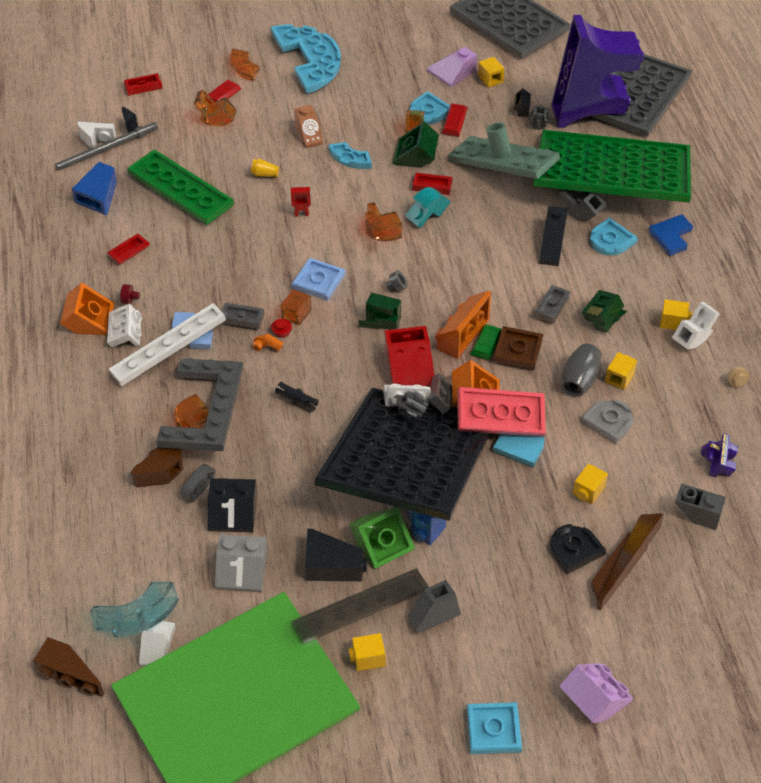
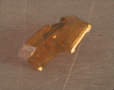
[230,49,260,81]

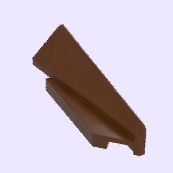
[591,513,664,611]

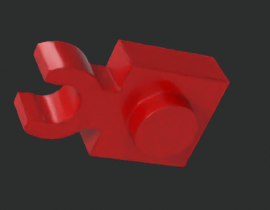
[291,187,311,217]

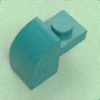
[405,187,451,228]

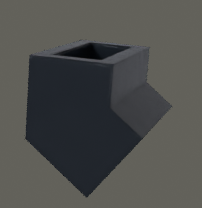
[514,88,531,117]

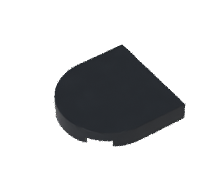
[550,524,606,574]

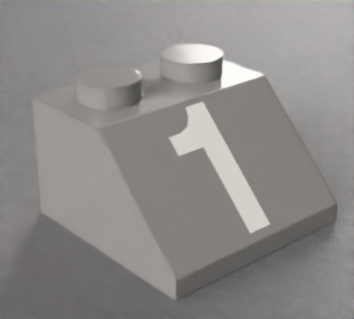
[215,534,268,593]

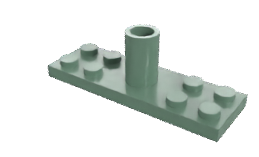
[448,122,560,179]

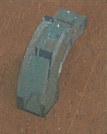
[90,582,179,637]

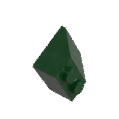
[392,121,439,168]

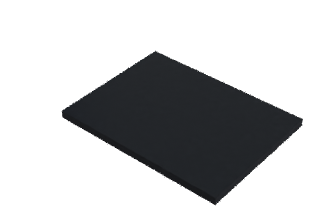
[314,388,490,521]

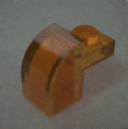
[194,90,237,126]
[365,202,402,242]
[174,394,208,429]

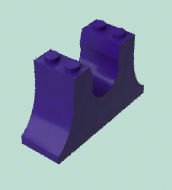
[551,15,644,128]

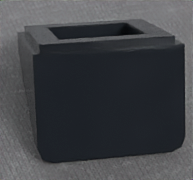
[121,107,138,133]

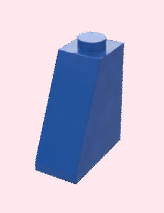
[72,162,117,215]

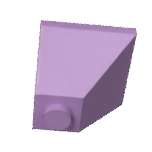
[427,47,477,87]

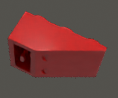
[385,326,435,389]

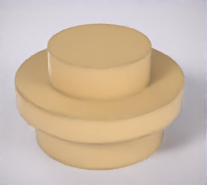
[728,367,750,387]

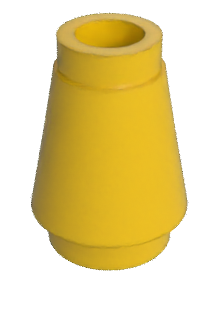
[251,158,279,177]

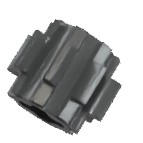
[528,105,551,130]
[398,390,428,419]

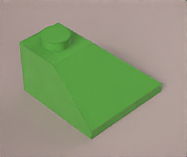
[349,507,415,569]

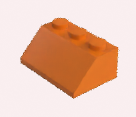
[435,291,492,359]

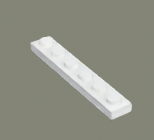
[109,303,226,386]

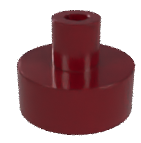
[120,284,140,305]

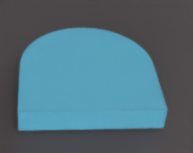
[410,91,450,124]
[590,218,638,255]
[493,434,544,468]

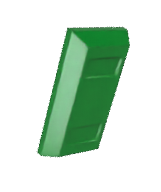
[470,324,502,361]

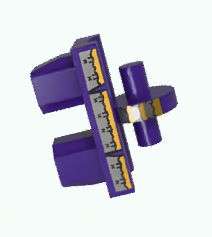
[701,433,738,477]

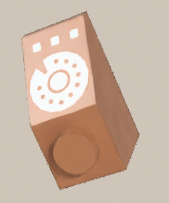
[294,104,323,148]

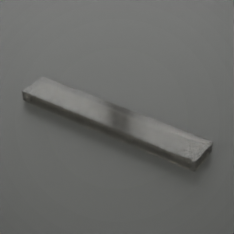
[292,568,429,644]

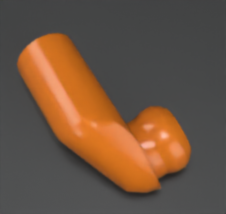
[252,334,284,352]

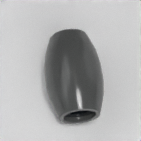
[561,344,601,397]

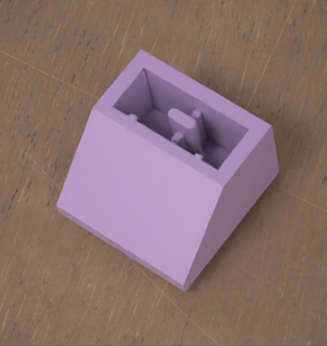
[559,663,633,723]

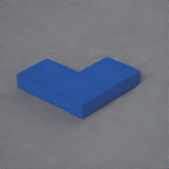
[649,214,693,256]

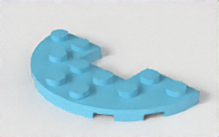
[271,24,341,93]

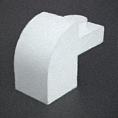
[672,302,720,349]

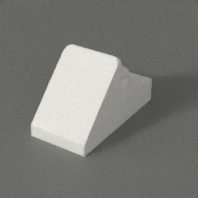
[77,122,117,148]
[139,619,176,667]

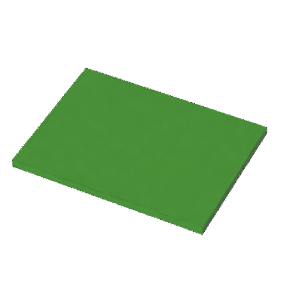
[111,592,360,783]

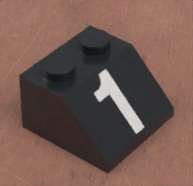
[208,478,258,533]

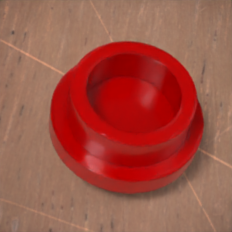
[271,319,292,338]

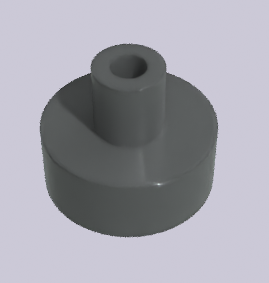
[386,270,408,292]

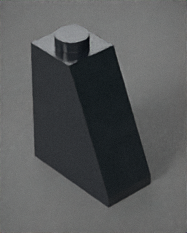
[305,529,367,582]

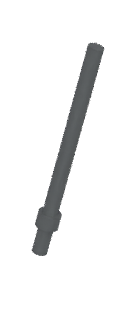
[55,122,158,170]

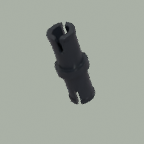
[275,382,319,412]

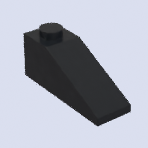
[539,206,568,266]

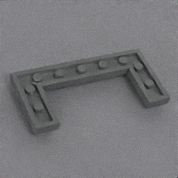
[156,358,244,452]

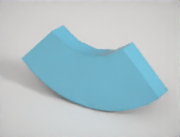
[328,142,372,169]

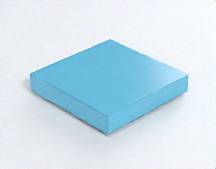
[467,702,522,754]

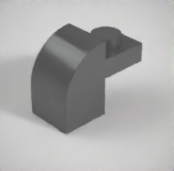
[559,189,607,221]

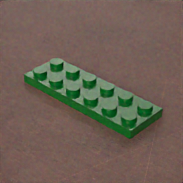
[127,149,234,225]

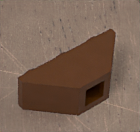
[131,447,183,488]

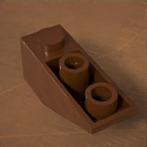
[33,637,104,697]

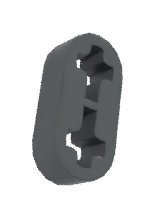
[181,464,215,502]

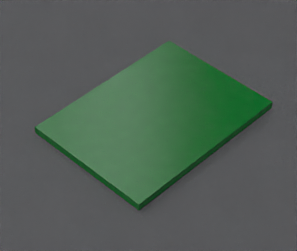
[533,130,691,203]

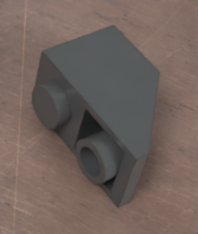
[675,483,726,530]
[407,580,461,634]

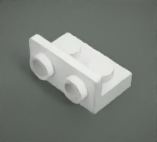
[107,304,142,347]
[383,384,431,407]

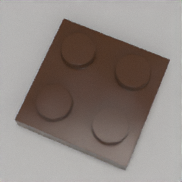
[493,326,544,370]

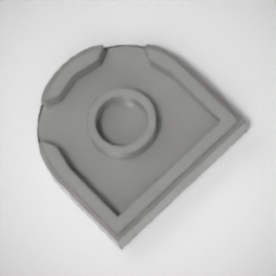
[581,399,633,444]

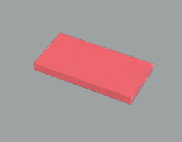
[457,387,546,437]

